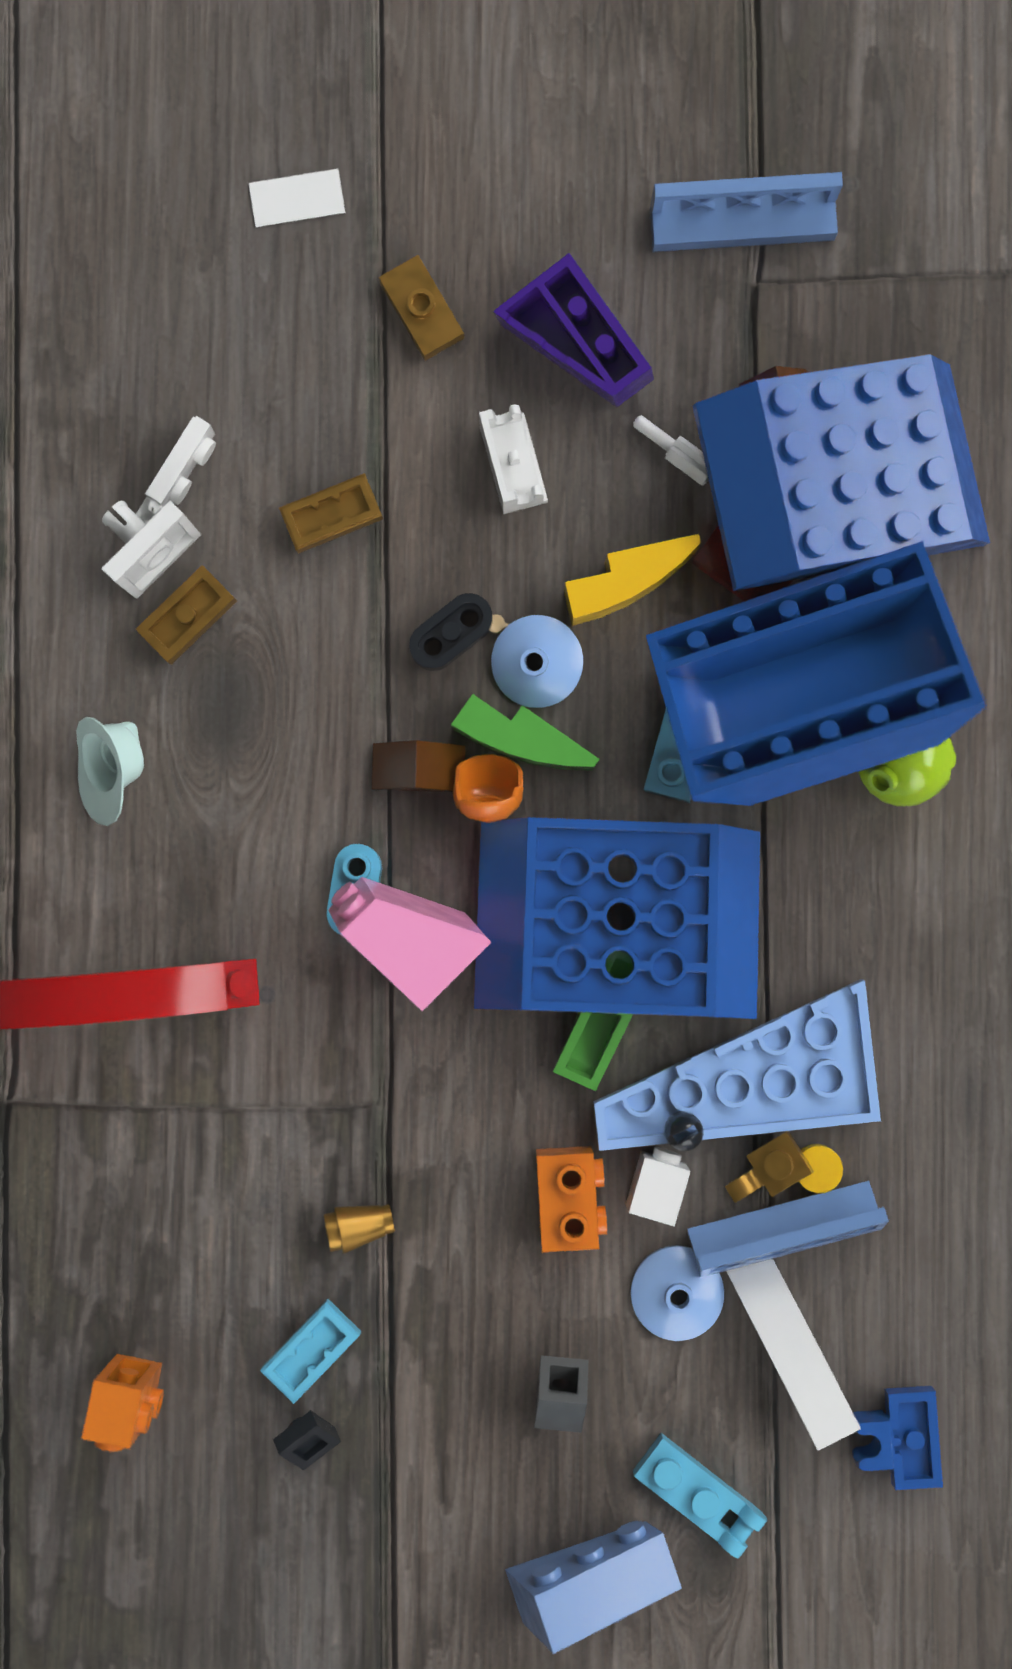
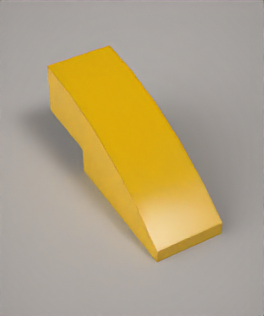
[564,534,701,626]

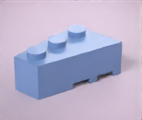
[505,1521,682,1654]

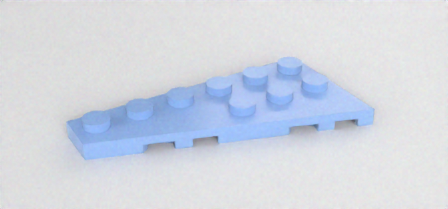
[593,979,881,1151]

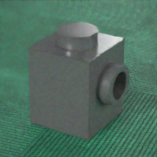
[534,1355,589,1433]

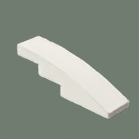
[726,1259,861,1451]

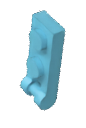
[633,1433,768,1558]

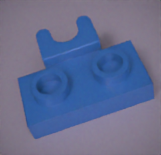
[852,1386,943,1490]

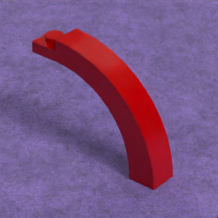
[0,959,260,1030]

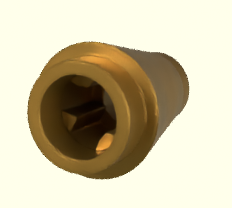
[323,1204,395,1254]

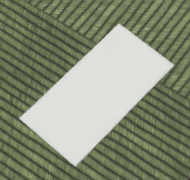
[249,169,345,227]

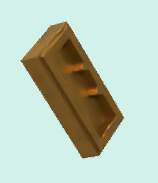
[378,255,464,361]
[279,473,383,554]

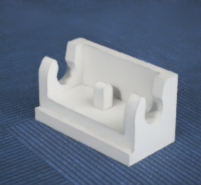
[479,404,548,514]

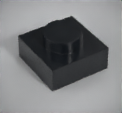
[273,1410,341,1470]

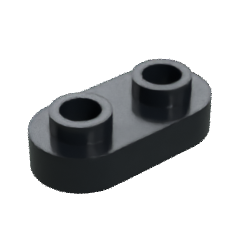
[409,593,493,671]

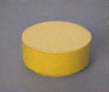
[798,1144,843,1193]

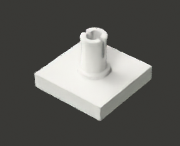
[101,501,201,599]

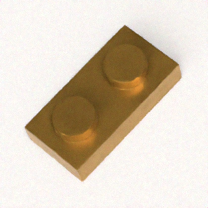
[135,565,237,665]

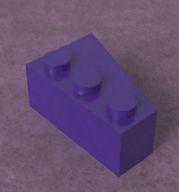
[493,253,654,407]

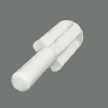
[633,415,709,486]

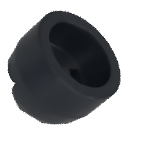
[664,1111,704,1151]

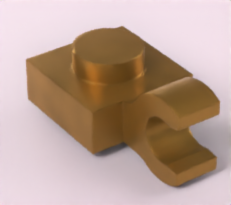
[725,1131,814,1203]

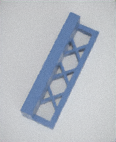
[650,172,843,252]
[687,1181,889,1278]

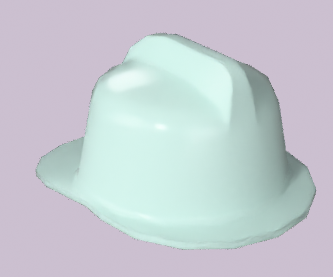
[76,717,144,826]

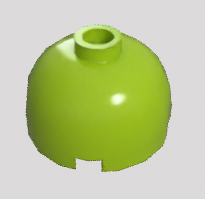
[858,738,956,806]

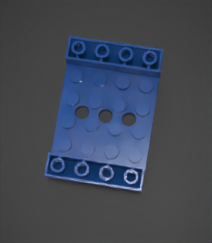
[474,817,760,1019]

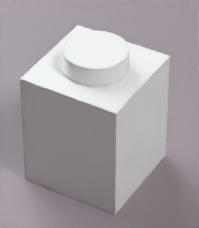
[626,1147,691,1227]

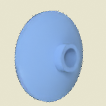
[491,615,583,708]
[631,1245,724,1341]

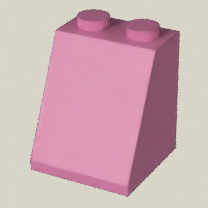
[328,877,491,1011]

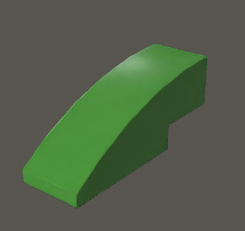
[451,694,600,770]
[553,951,633,1091]

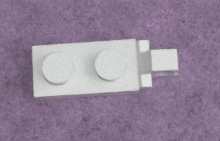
[136,416,216,524]

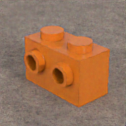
[536,1146,607,1252]
[81,1354,164,1452]

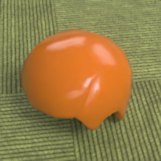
[453,754,524,823]

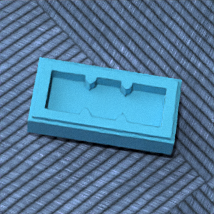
[260,1299,361,1404]

